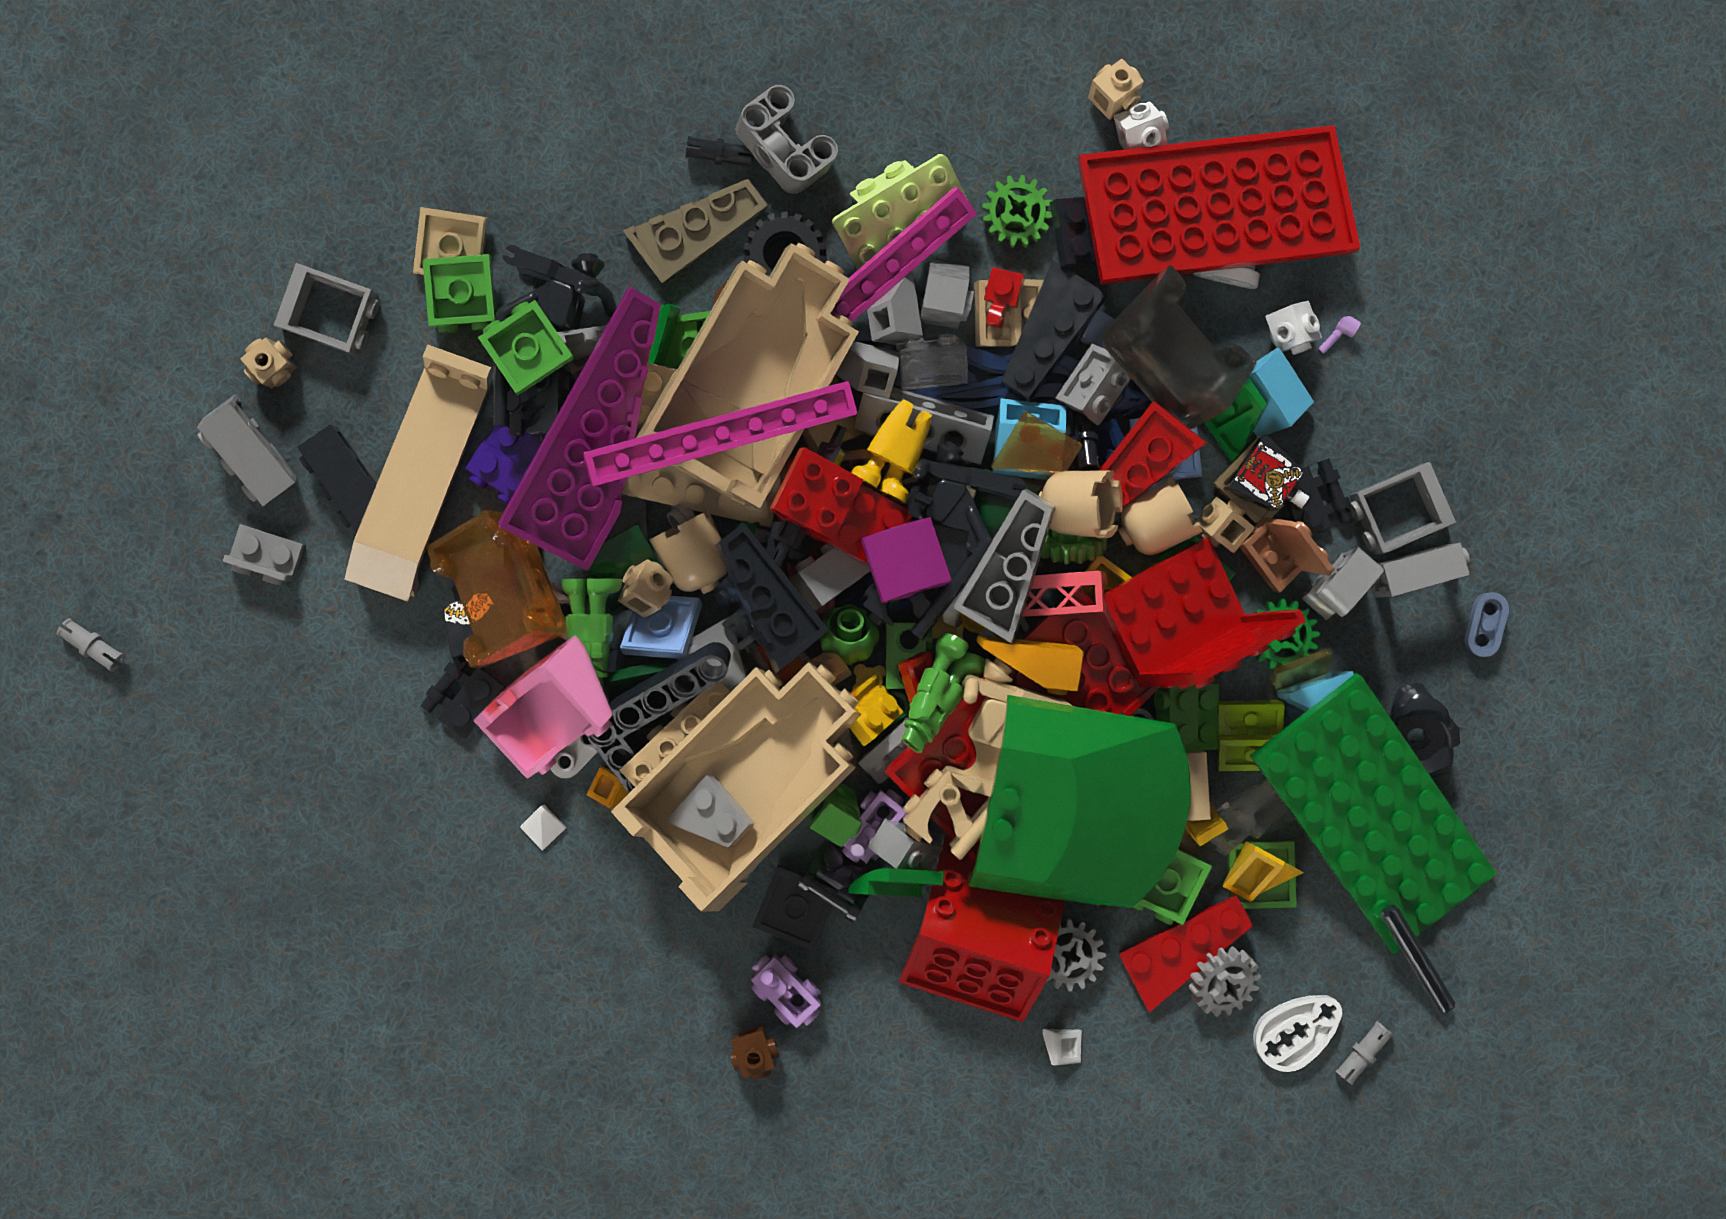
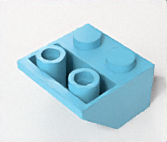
[993,398,1066,480]

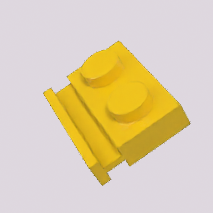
[849,674,903,746]

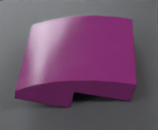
[861,517,952,604]

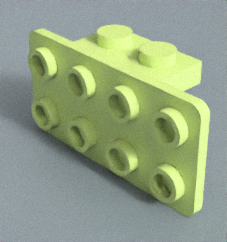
[832,154,968,270]

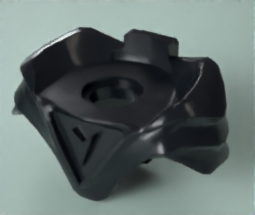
[1389,683,1461,778]

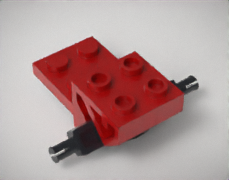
[769,424,912,567]

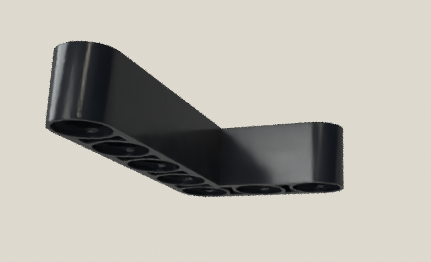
[588,642,731,793]

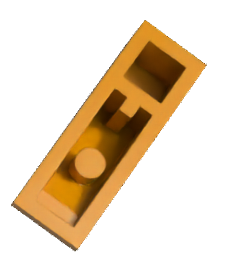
[977,635,1083,695]

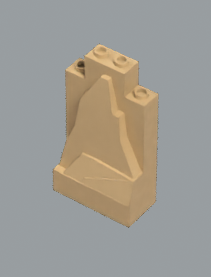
[636,243,859,510]
[611,662,862,912]

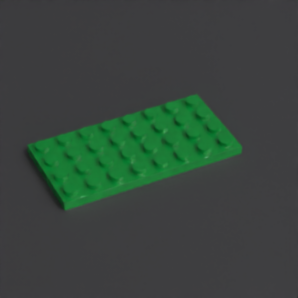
[1250,673,1497,954]

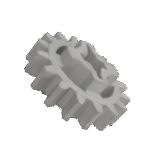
[1046,918,1106,991]
[1189,947,1261,1017]

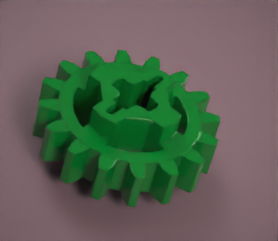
[1255,599,1320,671]

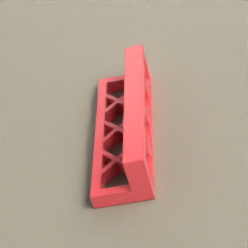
[968,571,1107,621]

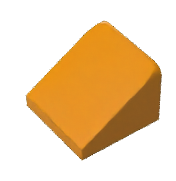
[586,765,629,809]

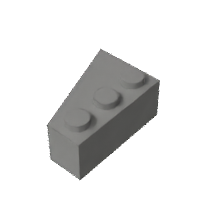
[920,259,974,329]
[197,394,297,506]

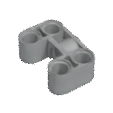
[735,85,838,194]
[1301,547,1384,620]

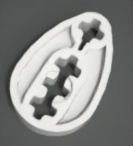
[1253,995,1342,1072]

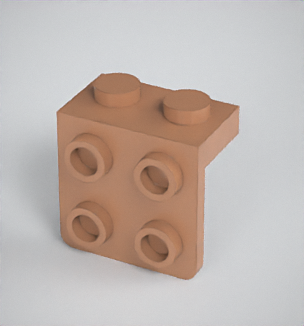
[1239,517,1334,593]

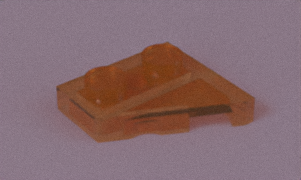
[991,410,1082,473]

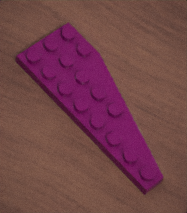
[497,286,661,571]

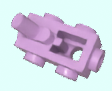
[842,789,905,864]
[751,953,821,1028]

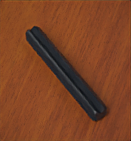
[1381,905,1455,1014]

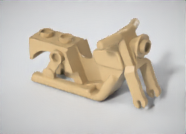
[902,658,1072,860]

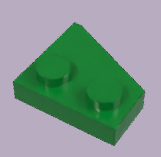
[1196,378,1268,462]

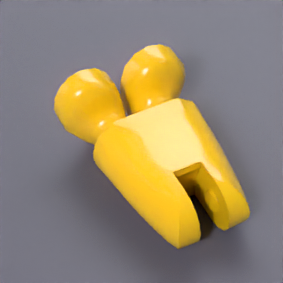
[851,399,933,504]

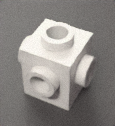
[1114,101,1169,149]
[1265,301,1322,355]

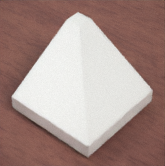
[520,804,566,850]
[1043,1029,1082,1066]

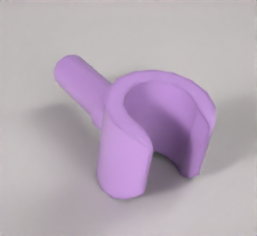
[1318,316,1361,354]

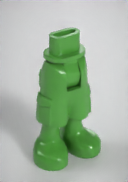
[562,579,622,688]
[901,633,985,753]

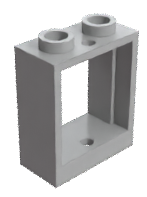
[274,263,380,356]
[1349,462,1456,555]
[1372,542,1471,598]

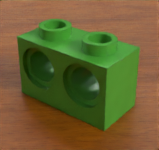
[886,623,932,689]
[807,783,862,847]

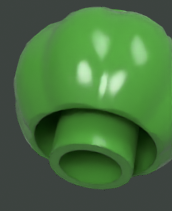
[818,603,880,665]

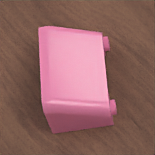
[473,635,613,779]

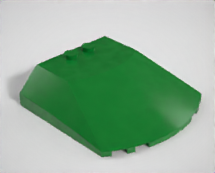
[968,695,1191,908]

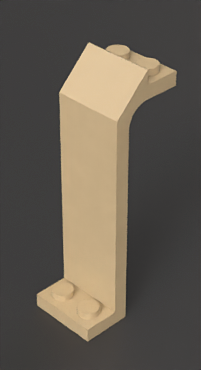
[344,345,492,602]

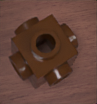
[730,1024,780,1080]

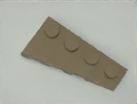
[623,179,768,285]

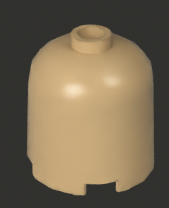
[1038,470,1123,538]
[1118,474,1203,555]
[650,510,727,594]

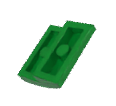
[849,868,944,897]

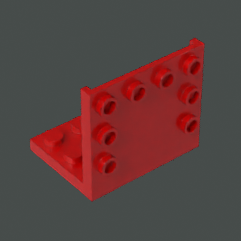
[1104,537,1306,689]
[898,836,1065,1022]

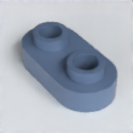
[1464,592,1509,657]

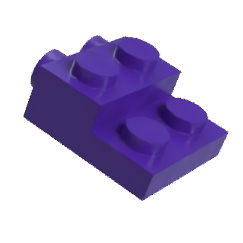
[465,427,541,504]

